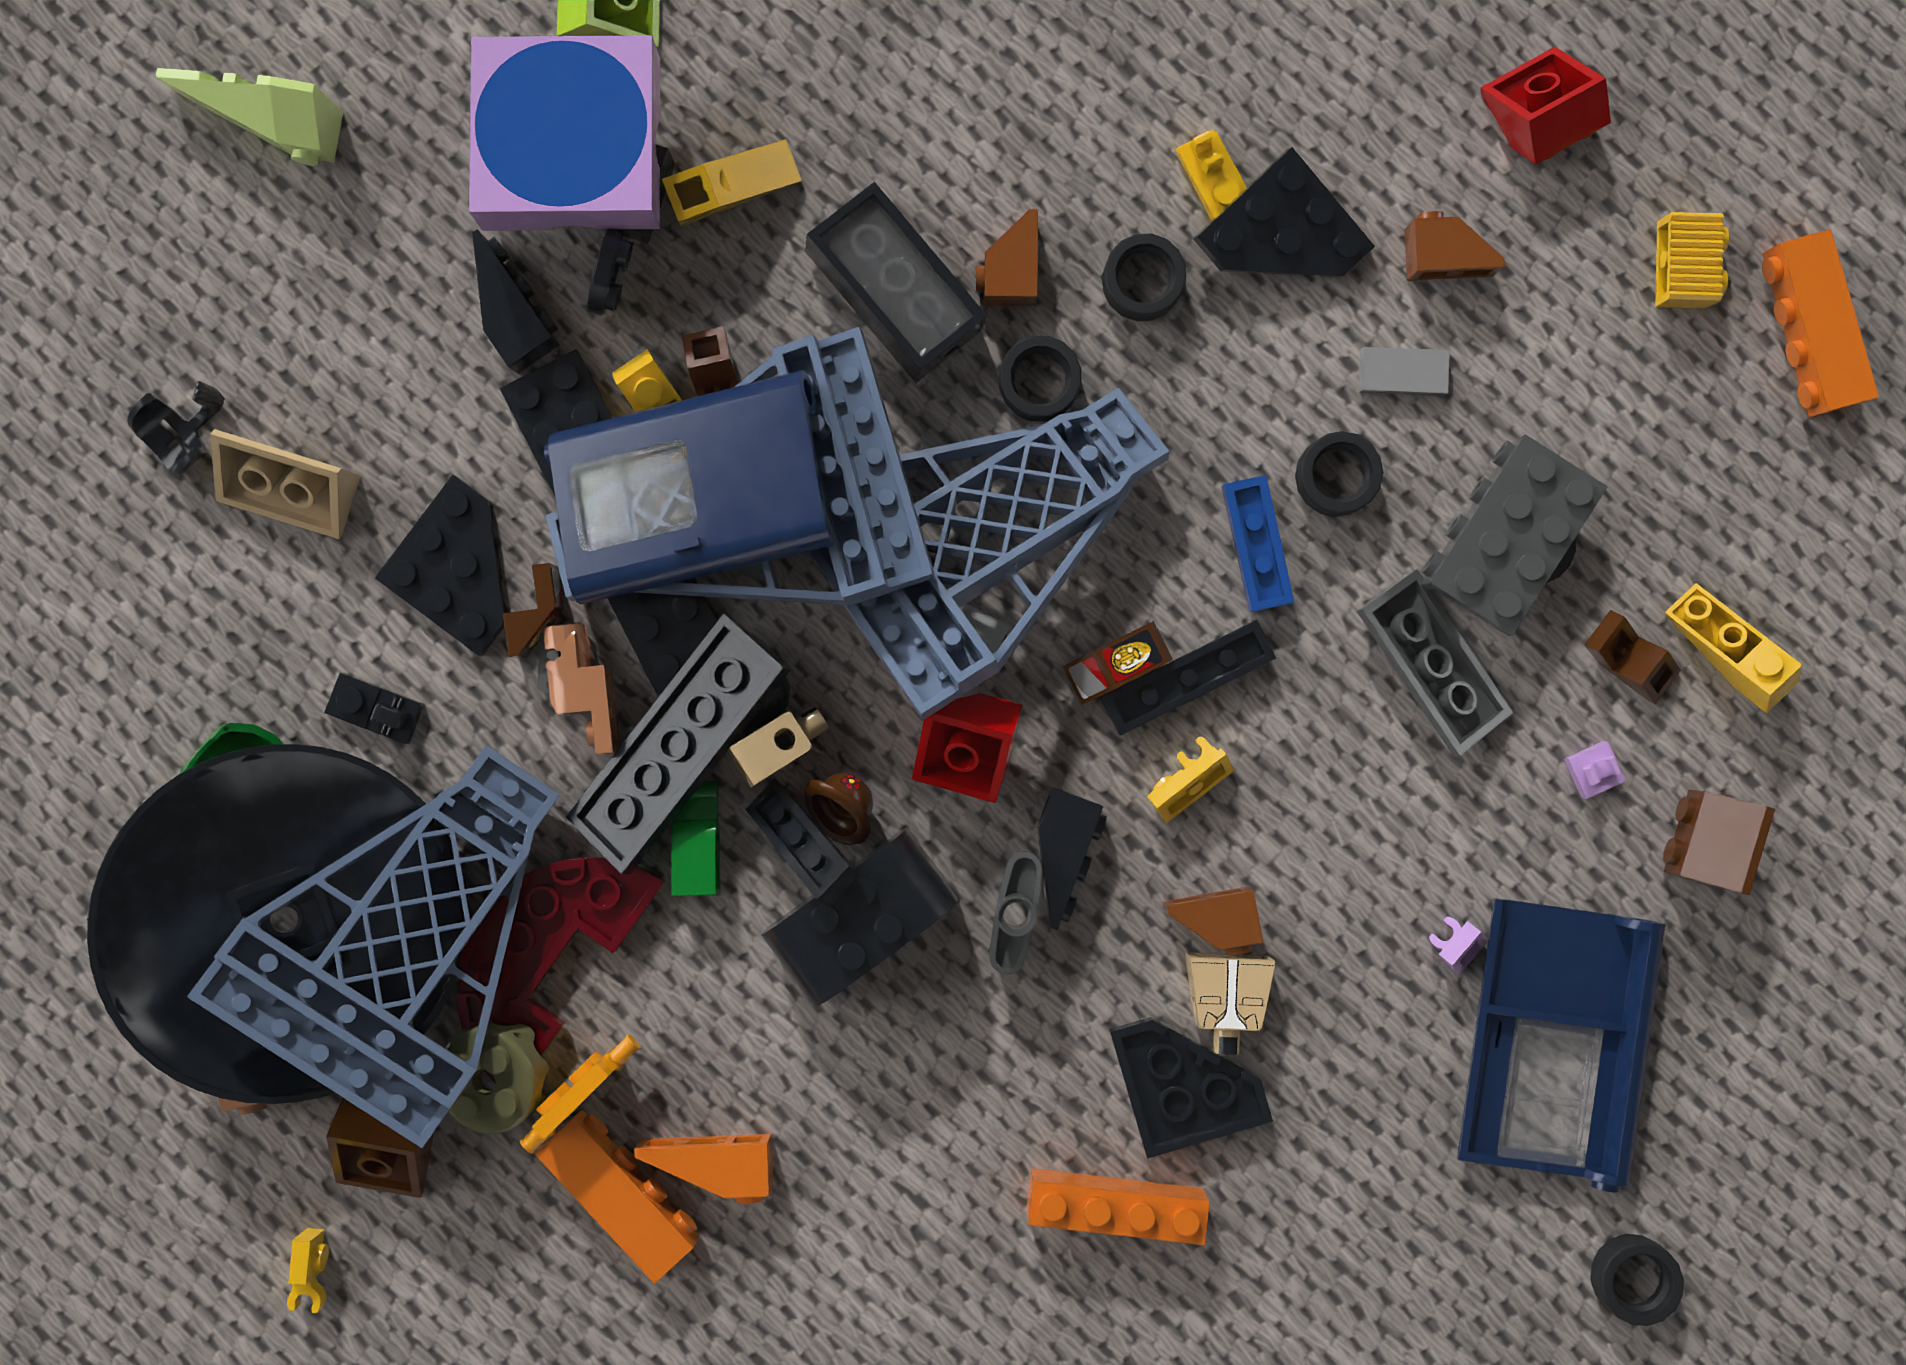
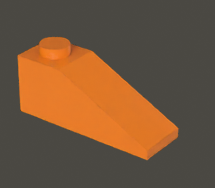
[634,1134,773,1204]

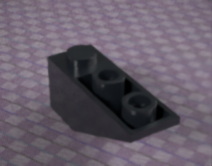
[472,229,560,374]
[1037,786,1107,930]

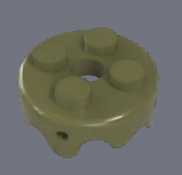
[444,1019,548,1134]

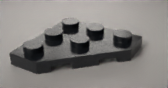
[1193,147,1375,277]
[375,474,507,656]
[1109,1017,1273,1159]

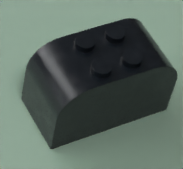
[761,826,958,1008]

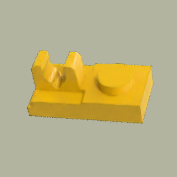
[1175,129,1246,221]
[1147,737,1235,824]

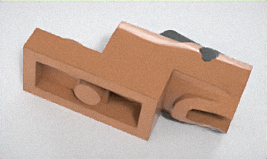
[537,624,620,754]

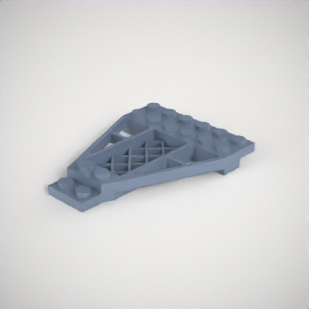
[545,327,936,606]
[807,388,1169,720]
[187,745,560,1148]

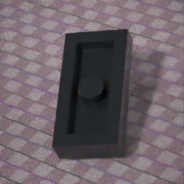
[324,673,425,744]

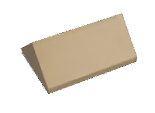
[210,429,361,539]

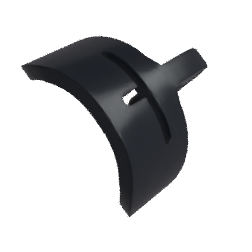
[127,381,225,479]

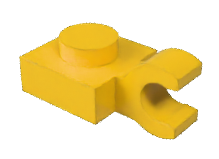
[287,1228,329,1313]

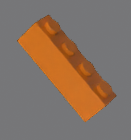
[1762,229,1879,418]
[535,1109,699,1284]
[1026,1168,1210,1245]

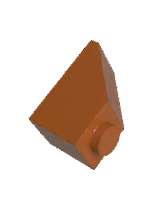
[976,209,1038,306]
[1404,211,1505,281]
[1162,886,1263,955]

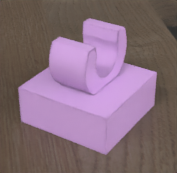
[1564,741,1626,799]
[1429,917,1487,975]

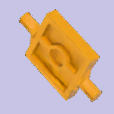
[520,1034,641,1154]

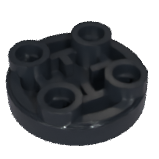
[587,228,634,316]

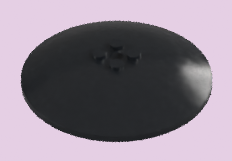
[87,744,469,1104]

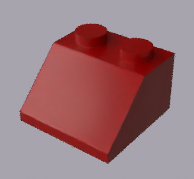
[1480,47,1611,165]
[911,693,1023,803]

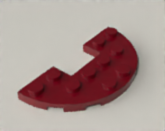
[456,857,666,1083]

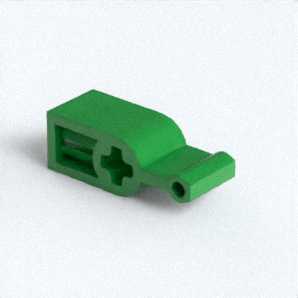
[671,781,721,897]

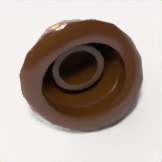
[805,773,874,845]

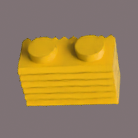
[1655,212,1729,309]

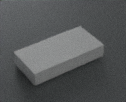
[1358,347,1450,396]

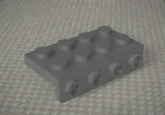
[1422,434,1608,636]

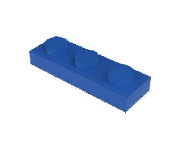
[1221,475,1294,613]

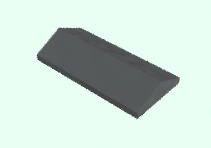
[1357,569,1513,758]

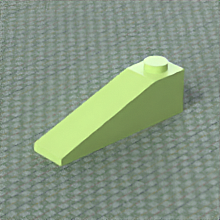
[156,68,343,166]

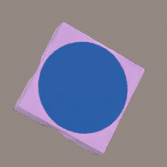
[469,35,660,231]

